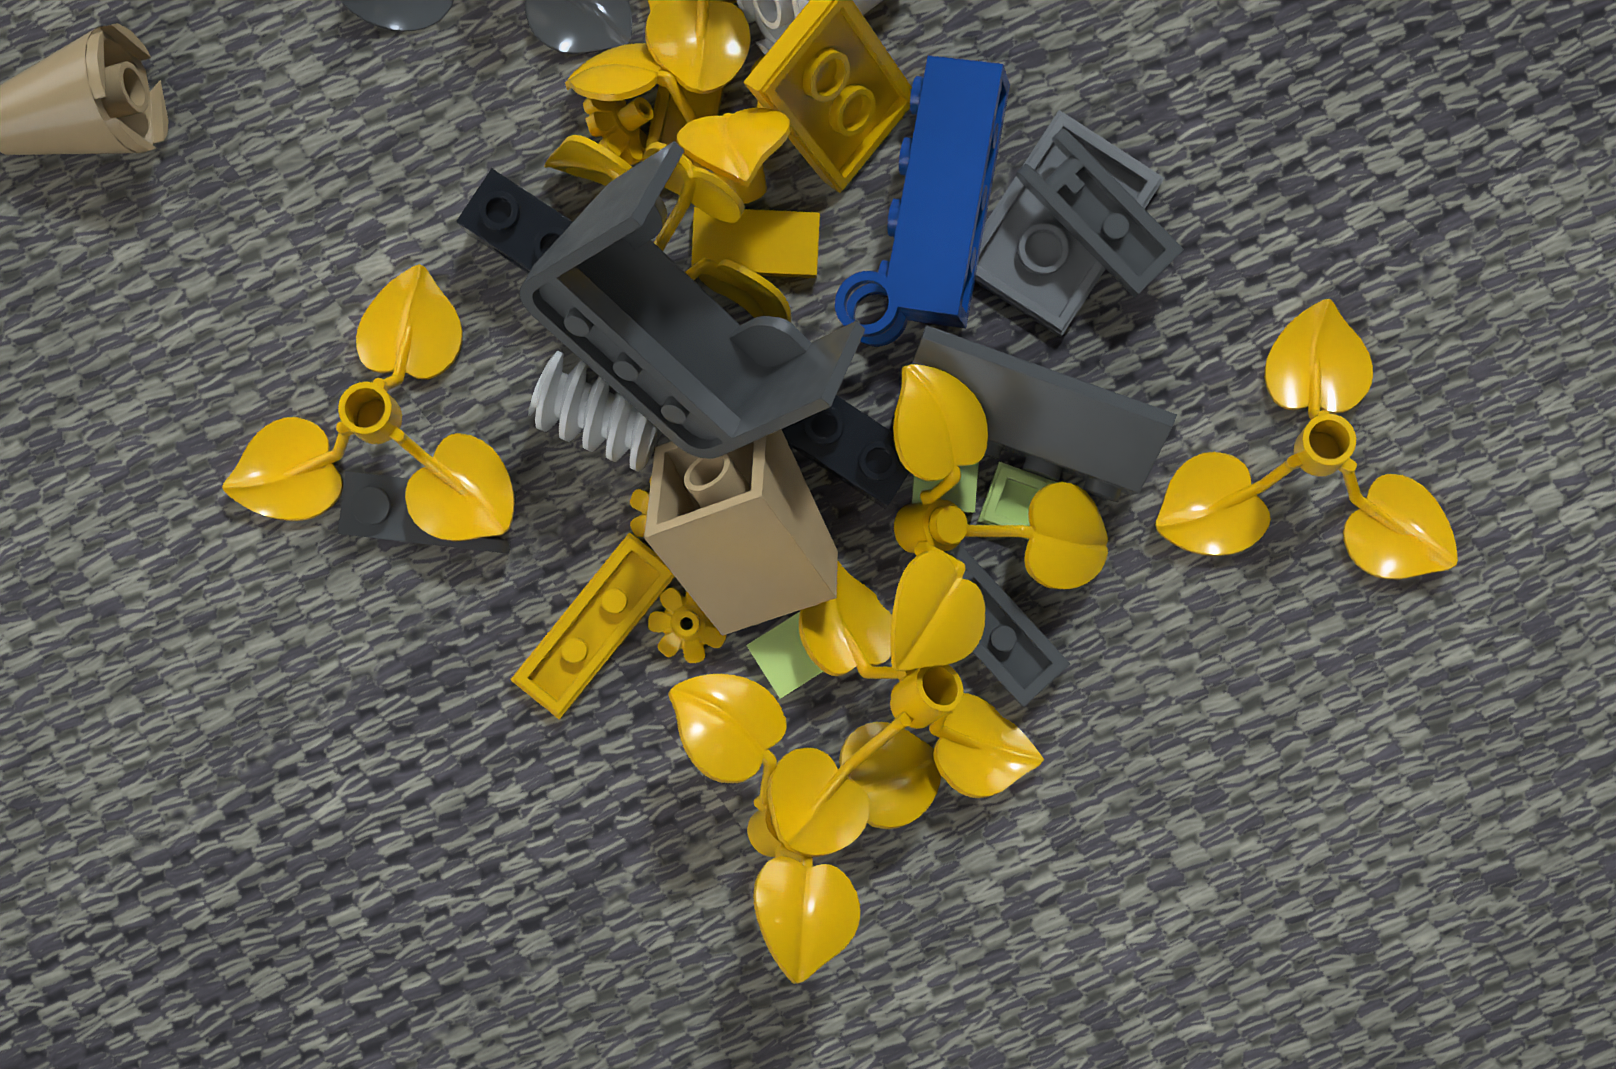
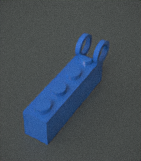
[835,55,1010,347]

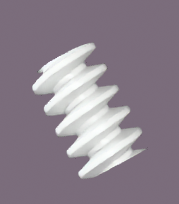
[528,351,662,472]

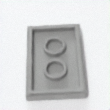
[975,110,1164,337]

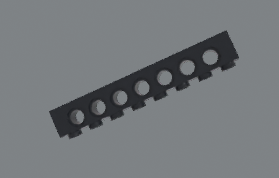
[456,168,910,509]

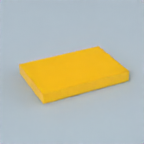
[743,0,912,193]

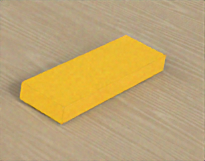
[510,532,675,719]

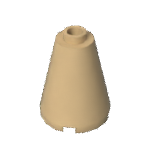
[0,23,168,155]

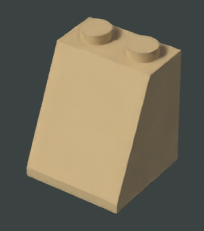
[644,429,838,636]

